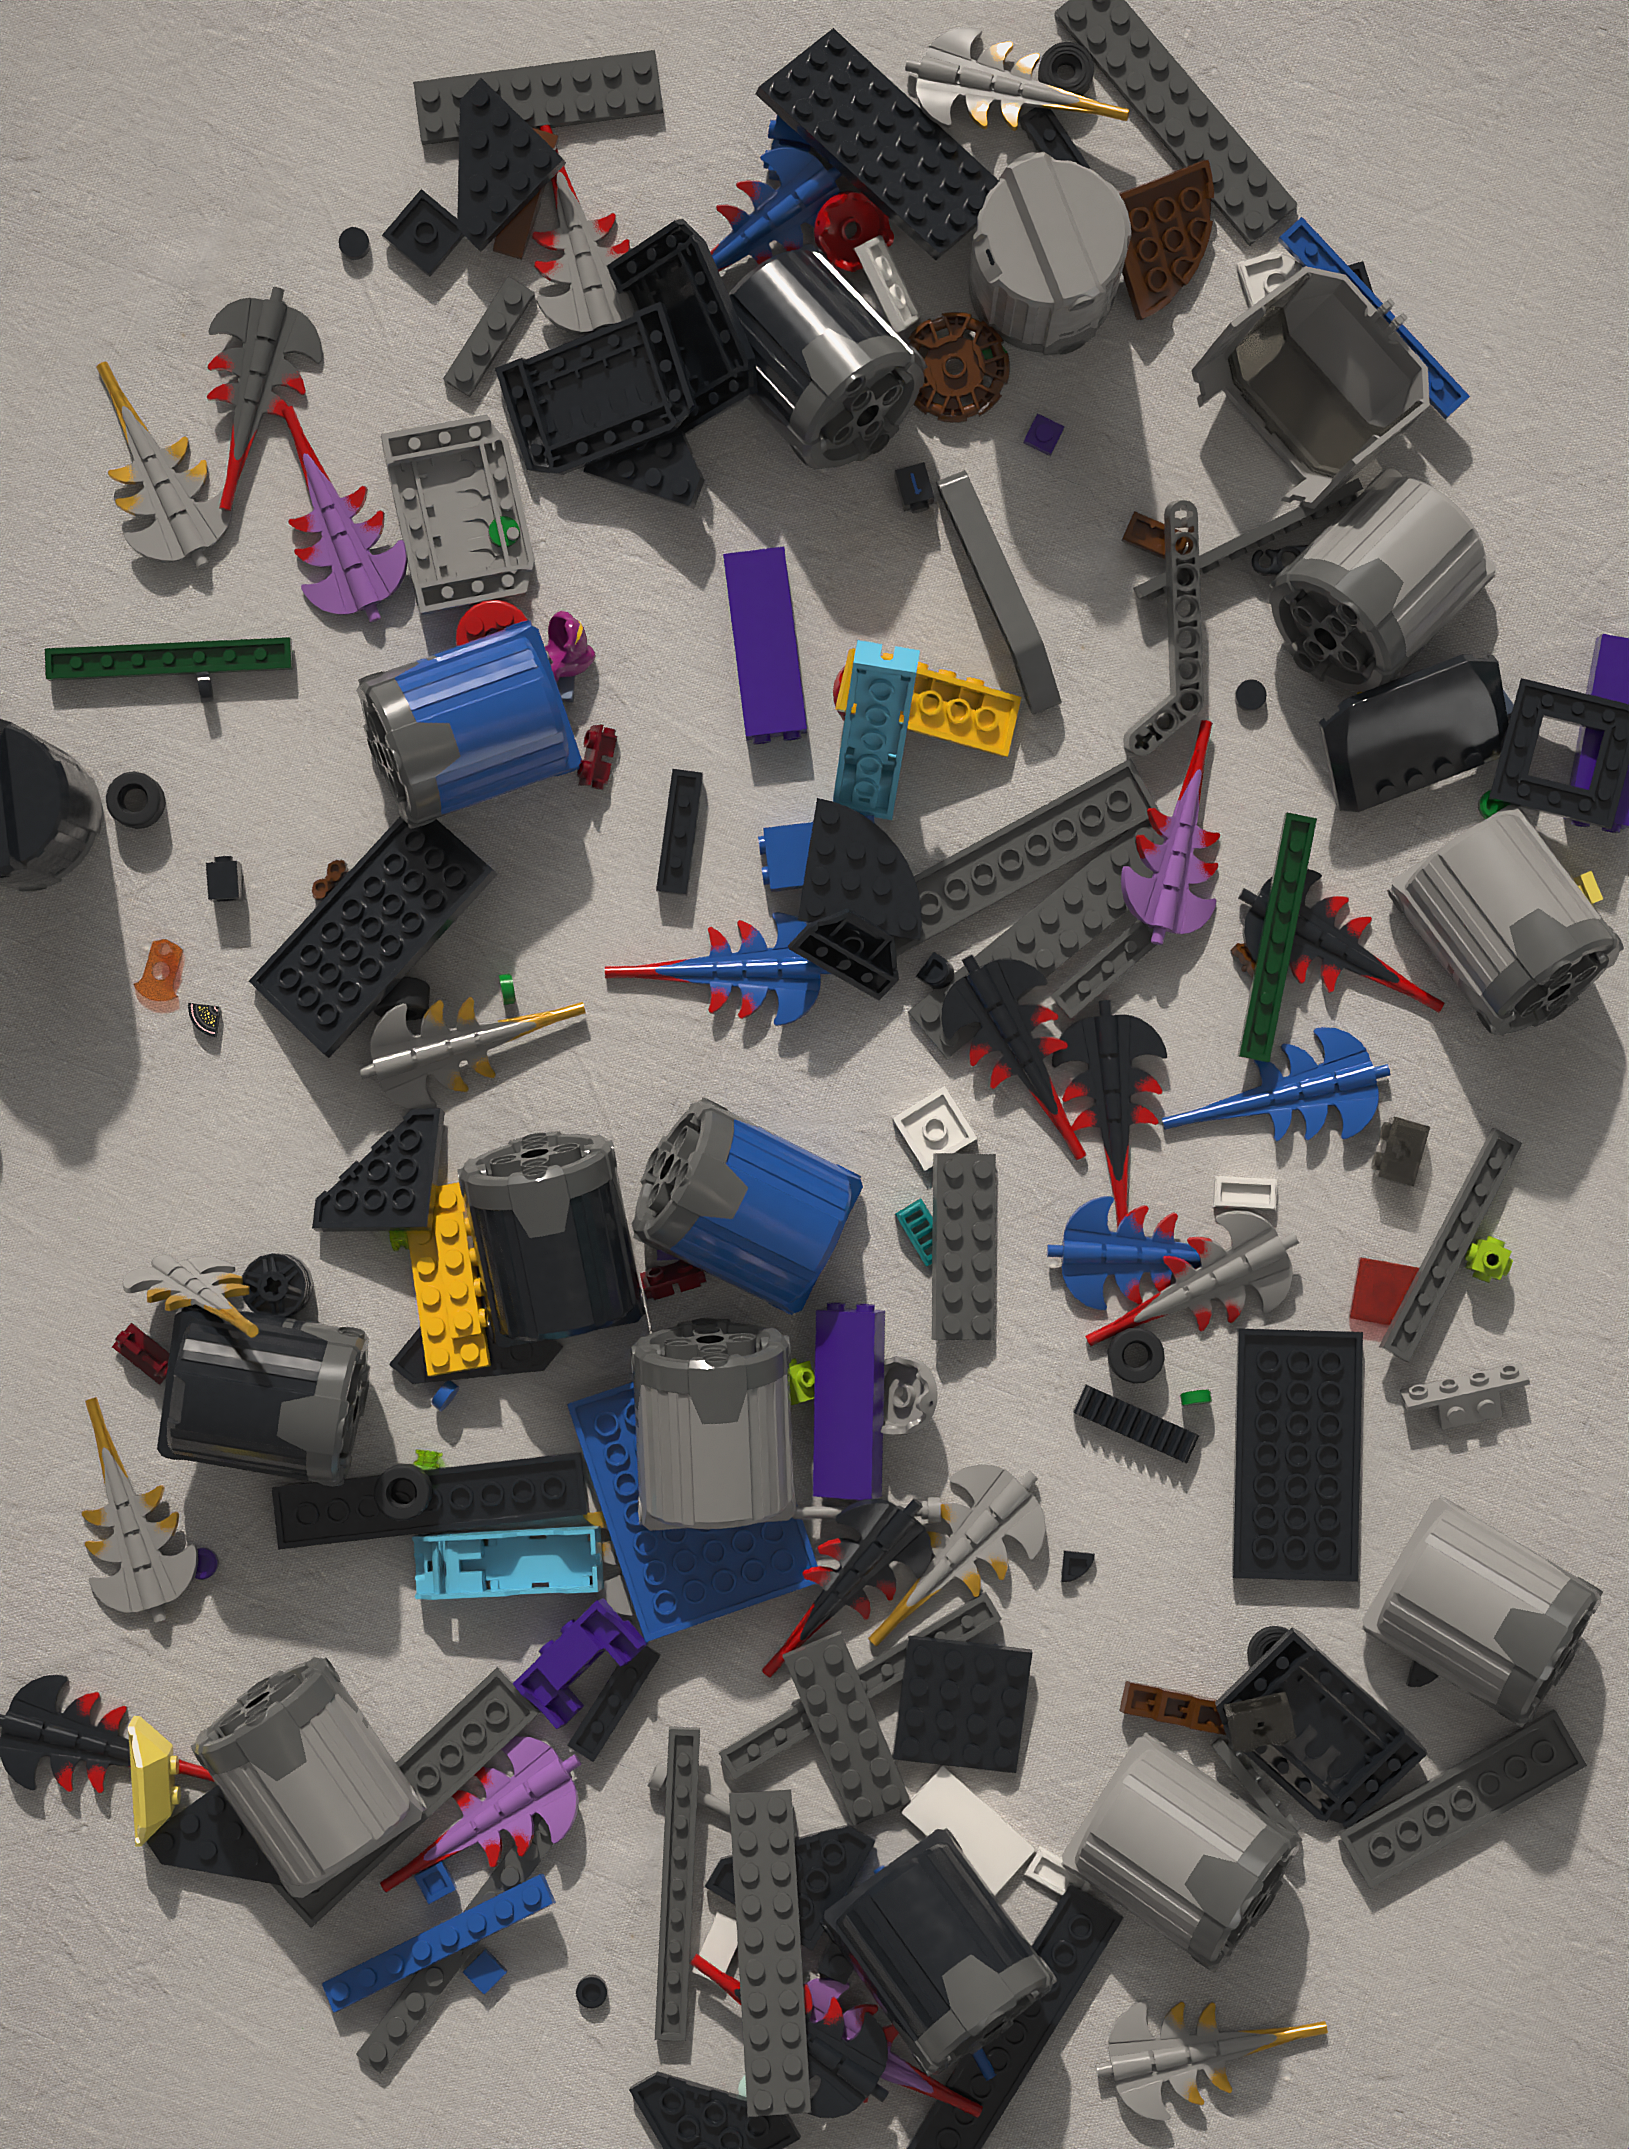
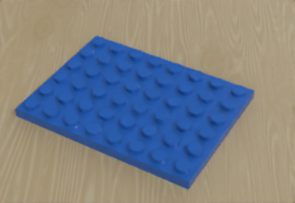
[567,1382,818,1643]

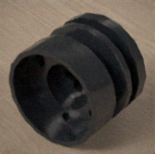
[241,1253,314,1317]

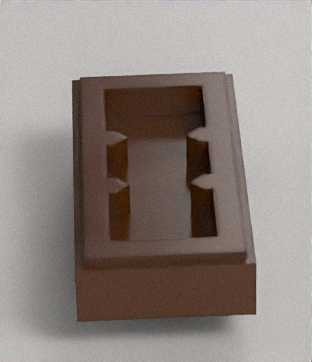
[1121,511,1188,560]

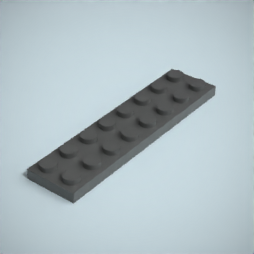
[413,50,663,145]
[1338,1709,1587,1889]

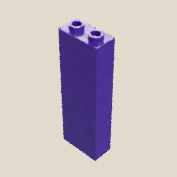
[723,546,807,745]
[1564,633,1629,833]
[813,1302,885,1500]

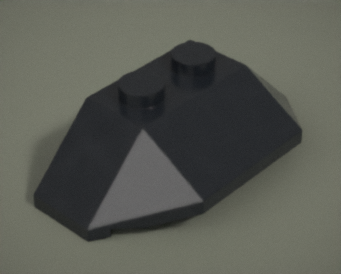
[788,908,899,1001]

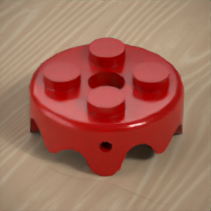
[814,191,894,272]
[456,600,528,646]

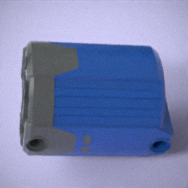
[356,620,582,828]
[631,1097,863,1316]

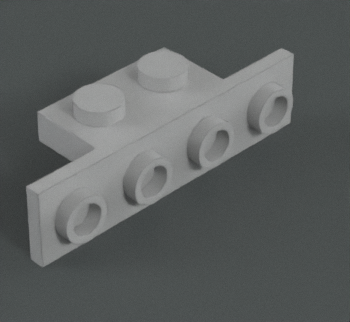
[1400,1363,1530,1430]

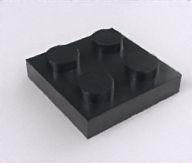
[382,189,464,277]

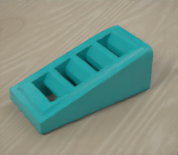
[895,1198,933,1267]

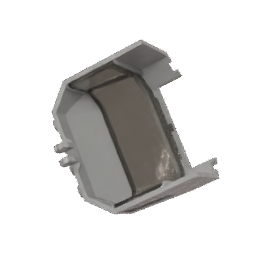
[1191,266,1430,509]

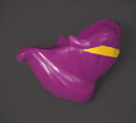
[545,611,596,683]

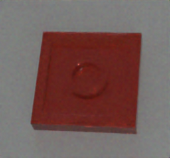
[1348,1257,1419,1325]

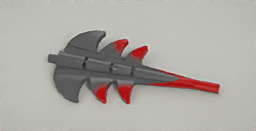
[207,287,322,511]

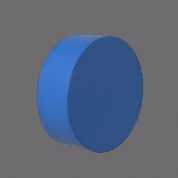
[431,1380,460,1412]

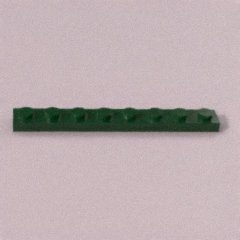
[45,637,293,681]
[1237,812,1317,1062]

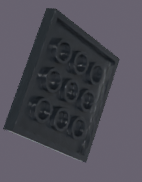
[892,1635,1033,1773]

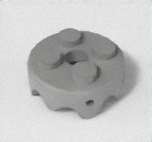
[881,1356,938,1435]

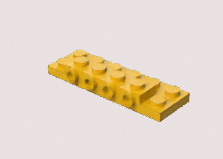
[835,648,1022,757]
[407,1182,491,1377]

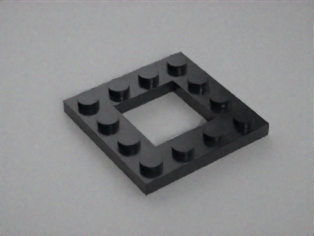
[1489,678,1629,829]

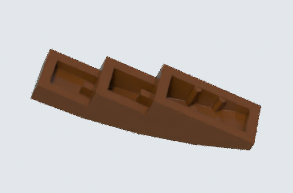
[493,128,559,260]
[1119,1681,1227,1736]

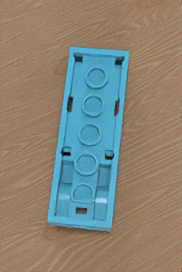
[833,640,920,820]
[412,1526,604,1600]

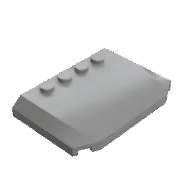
[381,414,535,616]

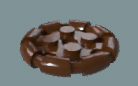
[908,312,1010,423]

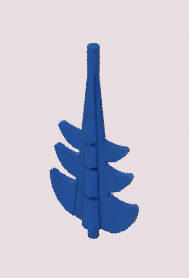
[1162,1027,1390,1142]

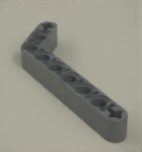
[936,470,1062,715]
[1123,500,1204,756]

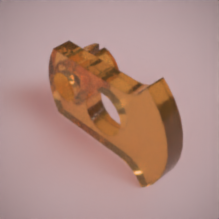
[133,939,184,1002]

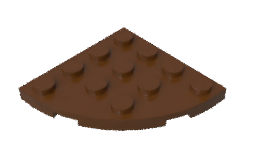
[1119,159,1214,320]

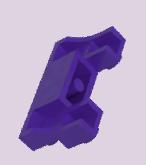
[512,1598,648,1729]

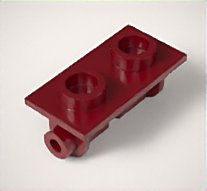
[577,724,618,790]
[640,1260,707,1301]
[112,1323,170,1385]

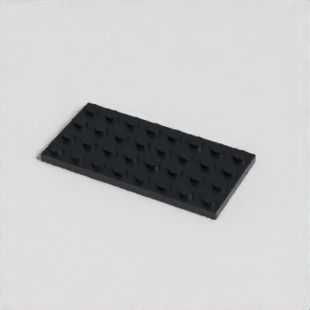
[755,28,998,261]
[249,816,498,1058]
[1232,1328,1363,1582]

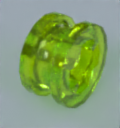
[389,1231,409,1252]
[413,1449,443,1468]

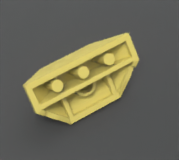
[128,1716,181,1847]

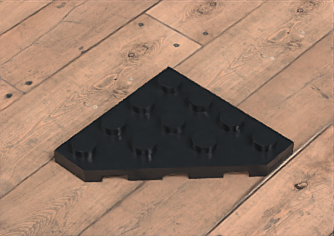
[457,78,566,252]
[583,426,705,509]
[312,1108,445,1232]
[389,1275,564,1384]
[146,1785,283,1886]
[705,1824,875,1950]
[629,2071,801,2149]

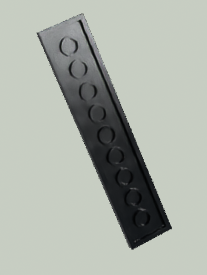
[272,1452,588,1550]
[906,1882,1124,2149]

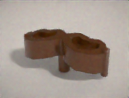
[312,859,348,901]
[1230,943,1256,979]

